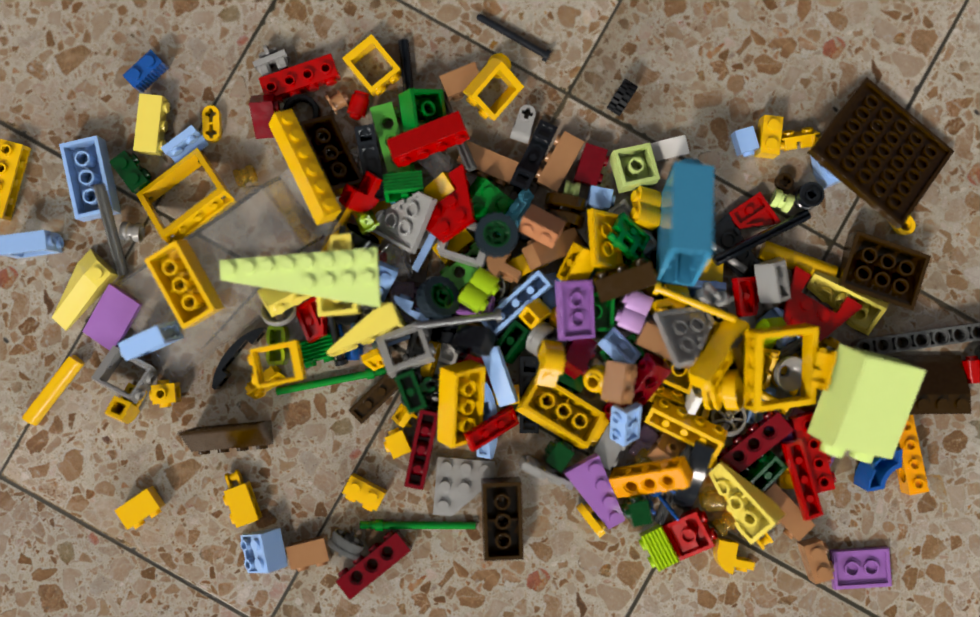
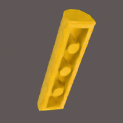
[757,241,838,278]
[22,355,85,426]

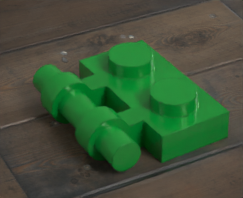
[606,212,650,262]

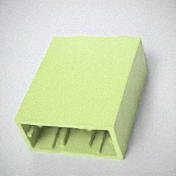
[807,344,926,464]

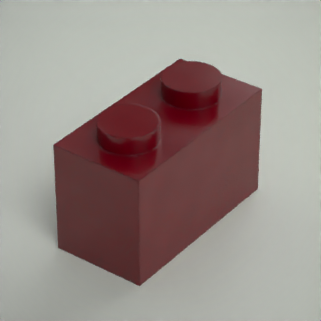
[249,94,280,139]
[573,143,610,187]
[563,338,598,379]

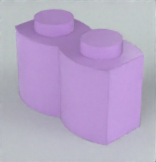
[614,291,654,335]

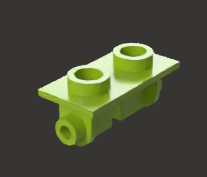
[355,209,379,234]

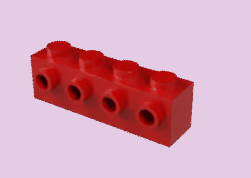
[258,53,341,104]
[386,110,470,168]
[787,411,837,493]

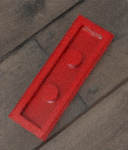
[463,406,519,452]

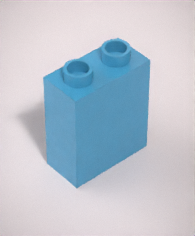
[655,158,714,287]

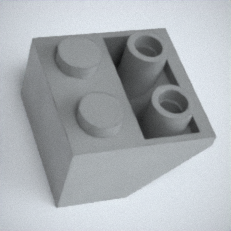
[754,257,791,303]

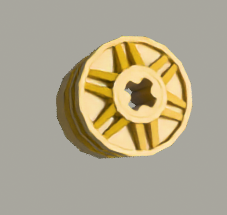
[701,369,744,410]

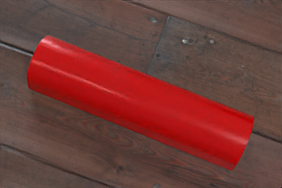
[781,439,824,521]

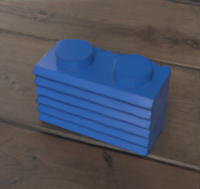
[123,49,169,93]

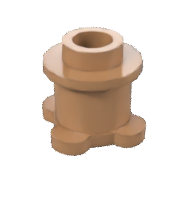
[325,90,350,115]

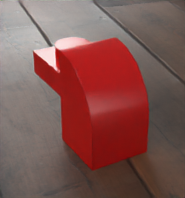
[338,171,382,212]

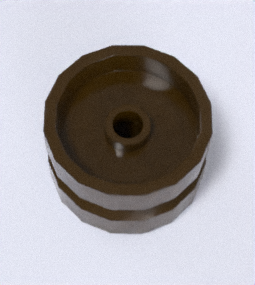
[545,193,588,229]

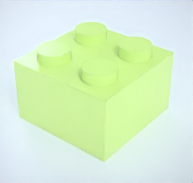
[609,143,660,193]

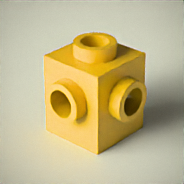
[149,380,182,408]

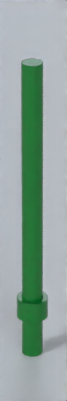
[276,367,387,395]
[360,519,476,531]

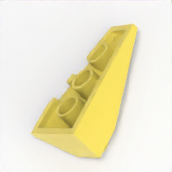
[316,233,362,317]
[52,249,118,331]
[806,271,889,336]
[326,301,407,357]
[708,461,786,544]

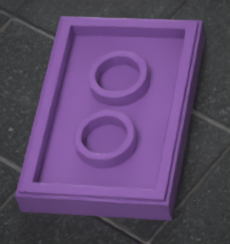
[555,279,596,341]
[82,283,143,351]
[829,546,892,590]

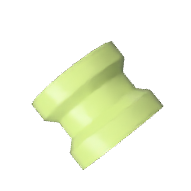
[563,180,581,197]

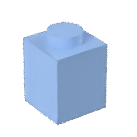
[730,126,760,158]
[587,185,616,211]

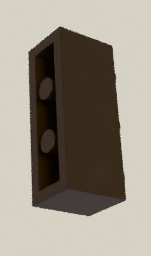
[592,256,658,303]

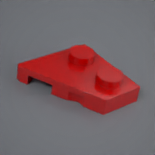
[727,192,781,229]
[732,277,759,317]
[296,297,328,343]

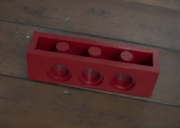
[602,353,672,422]
[404,408,438,490]
[717,409,794,474]
[335,530,412,600]

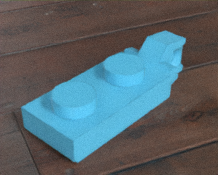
[497,189,534,235]

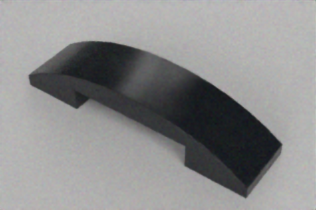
[510,119,558,191]
[354,124,386,202]
[212,327,267,390]
[519,356,539,433]
[673,440,715,510]

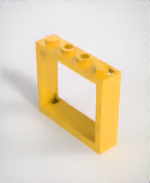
[136,148,235,244]
[743,323,819,413]

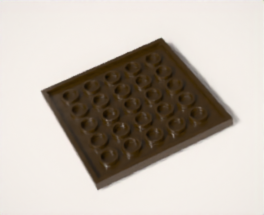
[807,78,954,229]

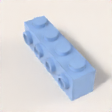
[481,270,555,336]

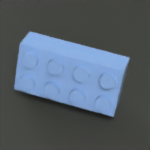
[59,135,121,222]

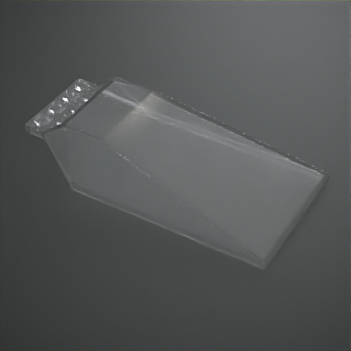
[114,168,342,383]

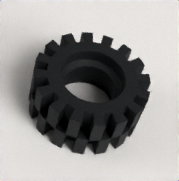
[607,79,638,116]

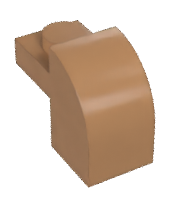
[486,251,521,284]

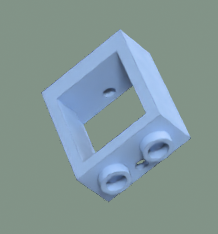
[0,230,64,259]
[118,320,184,361]

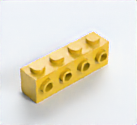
[0,139,31,221]
[688,319,750,393]
[644,396,728,458]

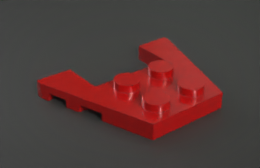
[426,164,476,243]
[783,266,863,344]

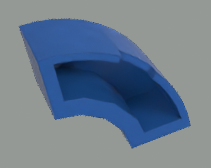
[853,446,903,492]

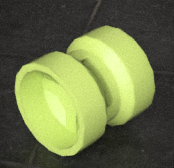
[769,188,795,213]

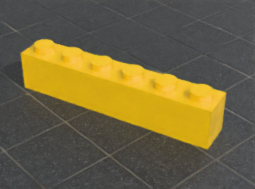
[268,109,342,226]

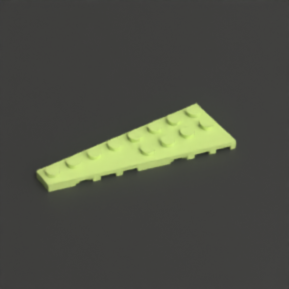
[219,248,381,307]

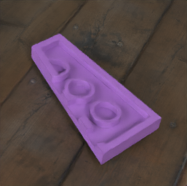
[562,453,625,529]

